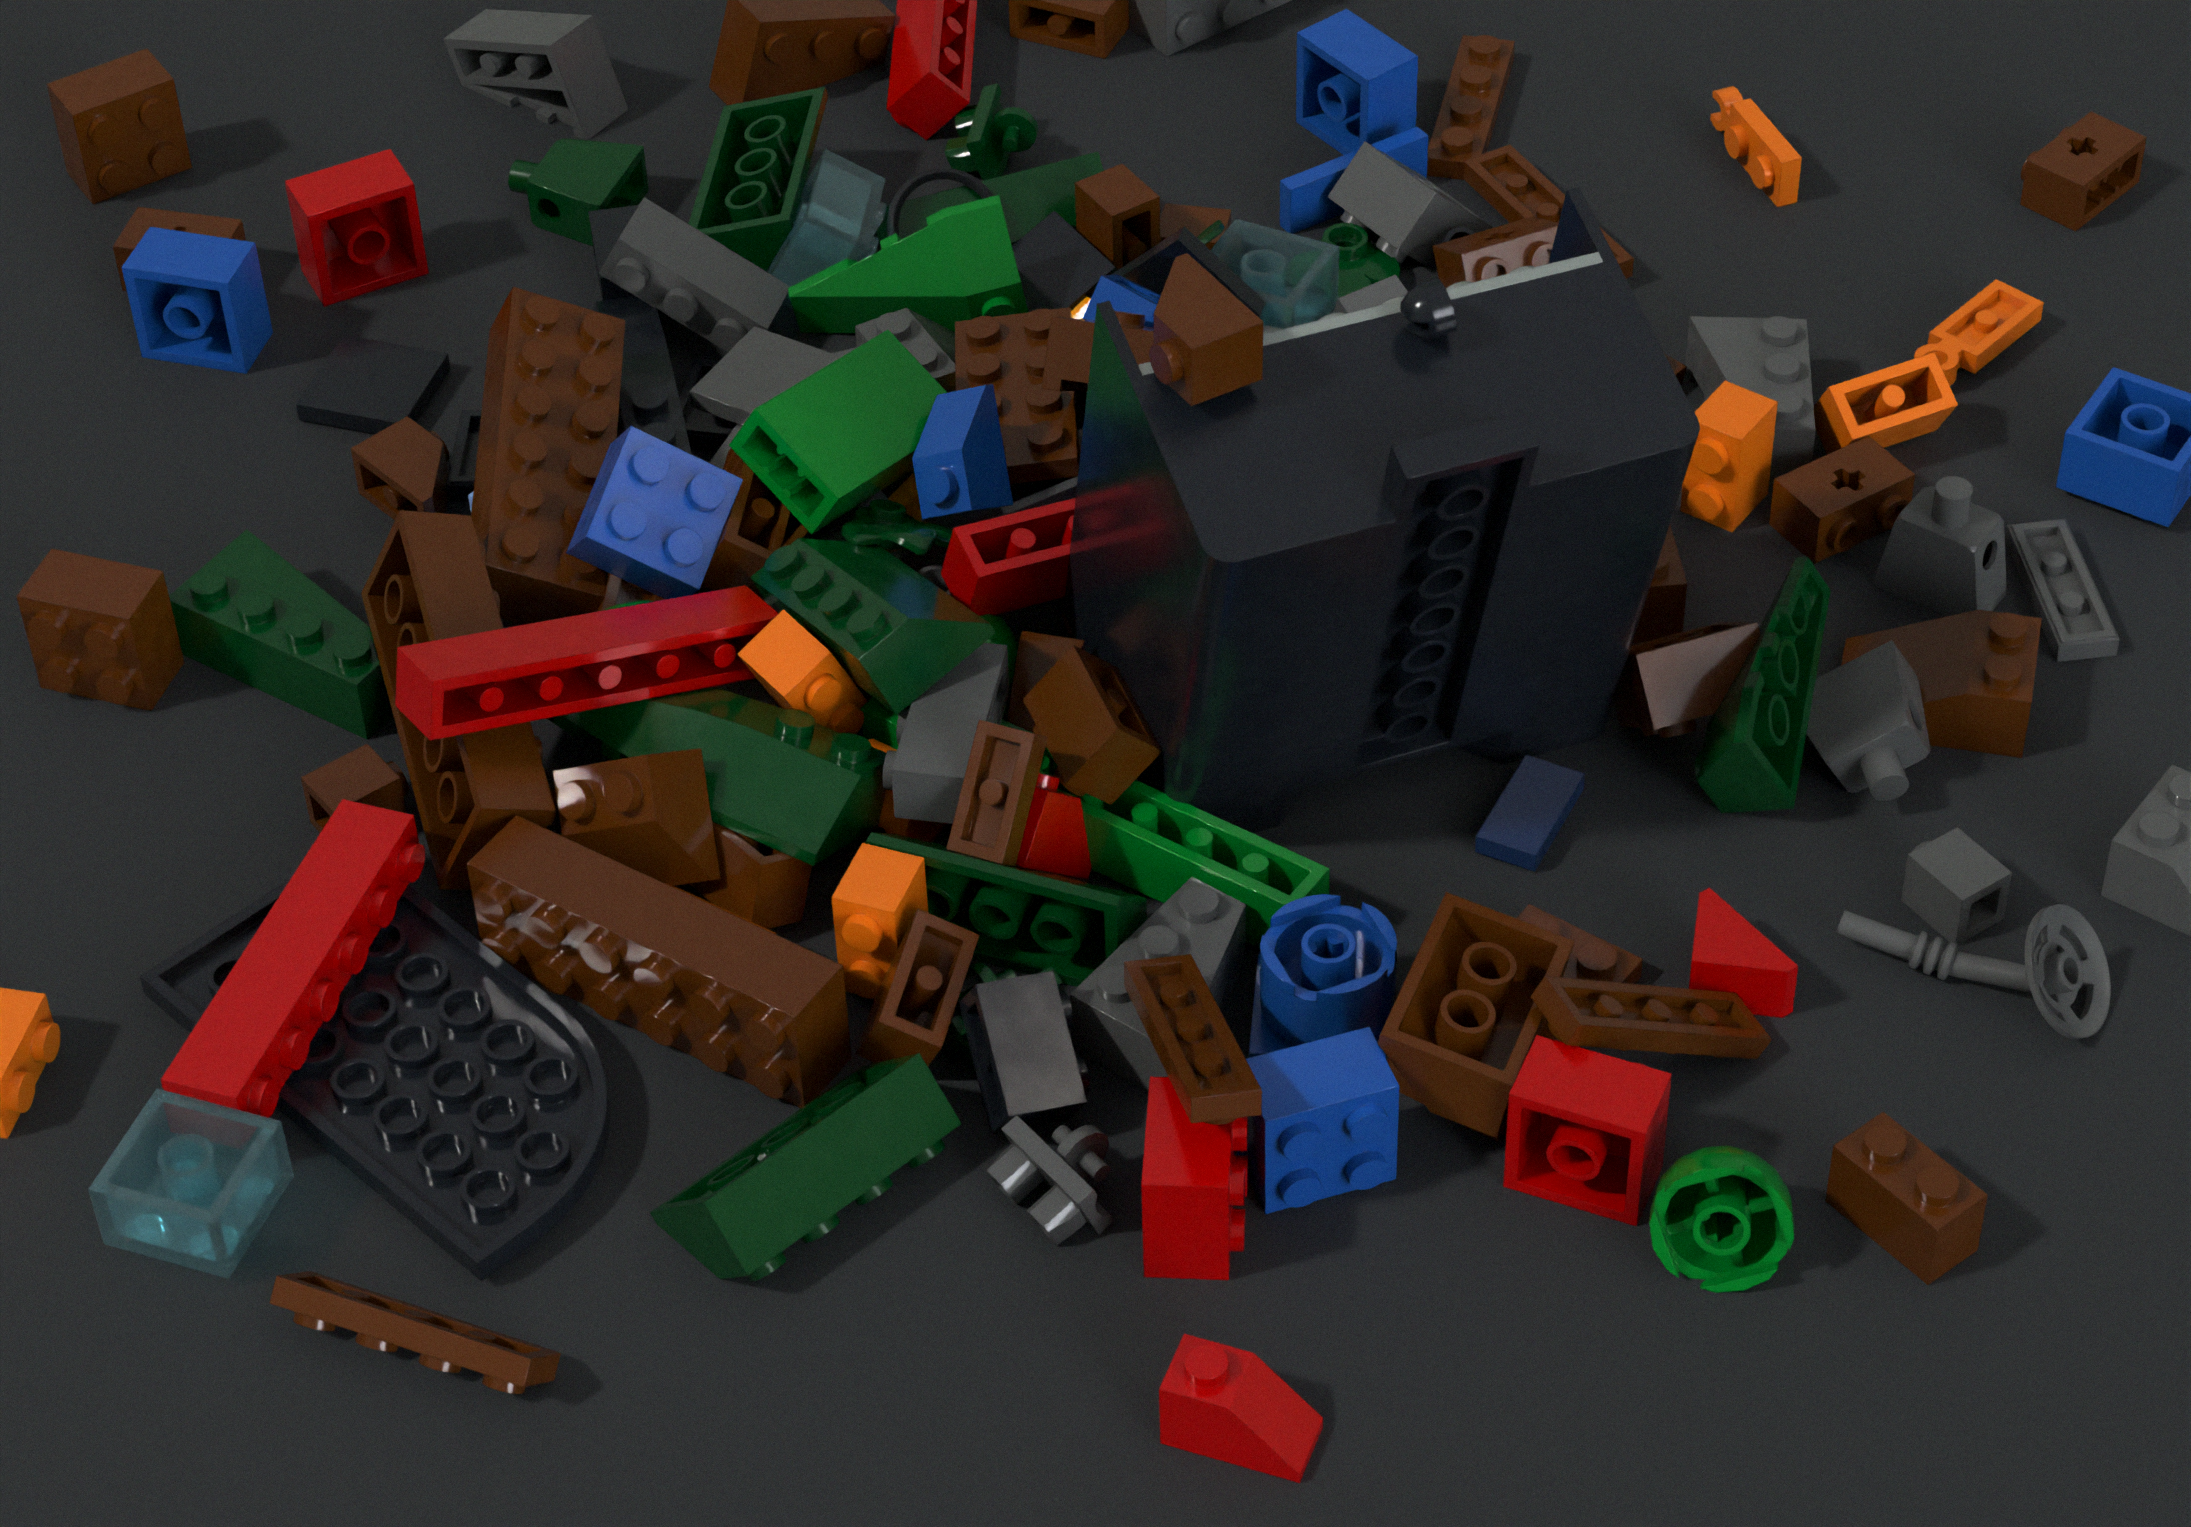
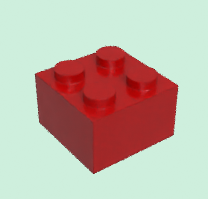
[285,149,429,307]
[1503,1035,1672,1227]
[1141,1076,1248,1280]

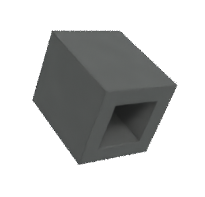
[1901,827,2012,945]

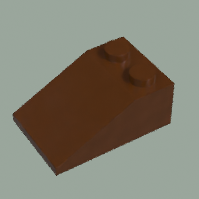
[1841,610,2042,758]

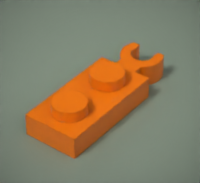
[1710,86,1802,208]
[1914,279,2044,386]

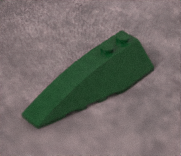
[546,687,886,866]

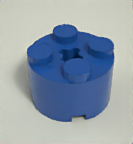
[1260,894,1397,1047]

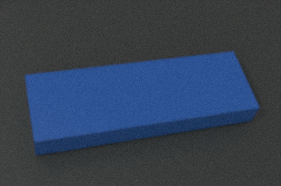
[1280,126,1428,235]

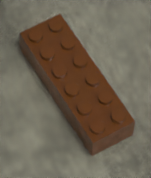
[471,287,625,625]
[361,510,558,890]
[467,815,852,1108]

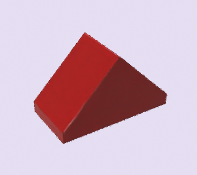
[1689,887,1798,1018]

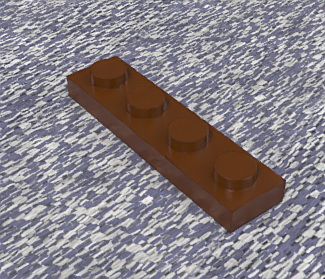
[1427,35,1515,180]
[1463,144,1634,279]
[1124,954,1262,1125]
[1530,976,1772,1059]
[269,1271,561,1394]

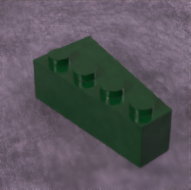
[169,529,393,740]

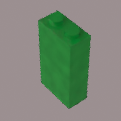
[729,330,947,535]

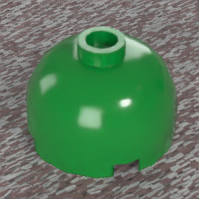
[1649,1145,1794,1293]

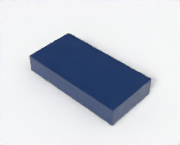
[1475,755,1585,872]

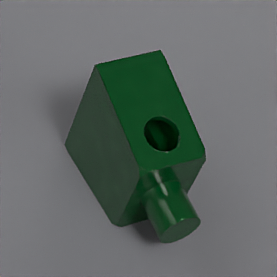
[508,138,649,247]

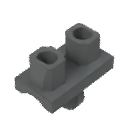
[986,1115,1114,1246]

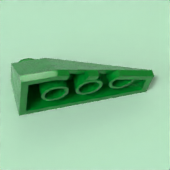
[787,195,1028,333]

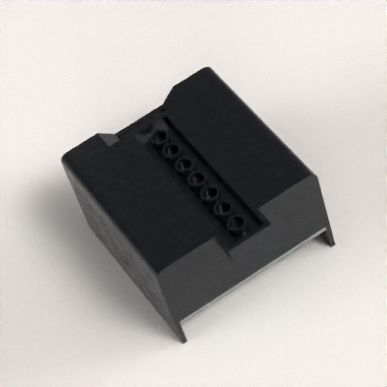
[1064,187,1700,833]

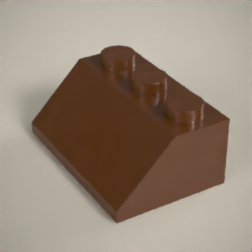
[1378,892,1575,1138]

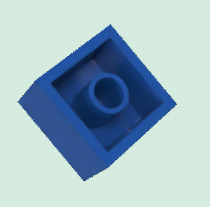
[1296,8,1418,155]
[122,227,273,374]
[2056,367,2191,527]
[566,426,743,599]
[1237,1027,1400,1214]

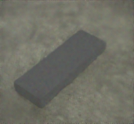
[2005,519,2120,662]

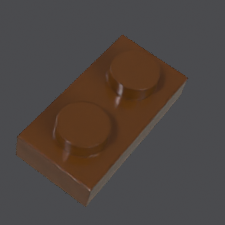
[946,720,1048,867]

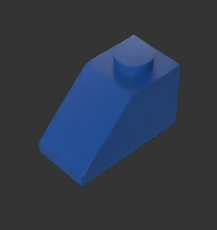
[912,384,1013,520]

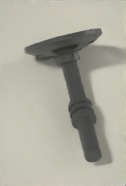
[1836,904,2111,1039]

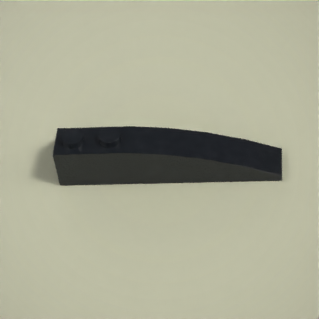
[594,296,692,455]

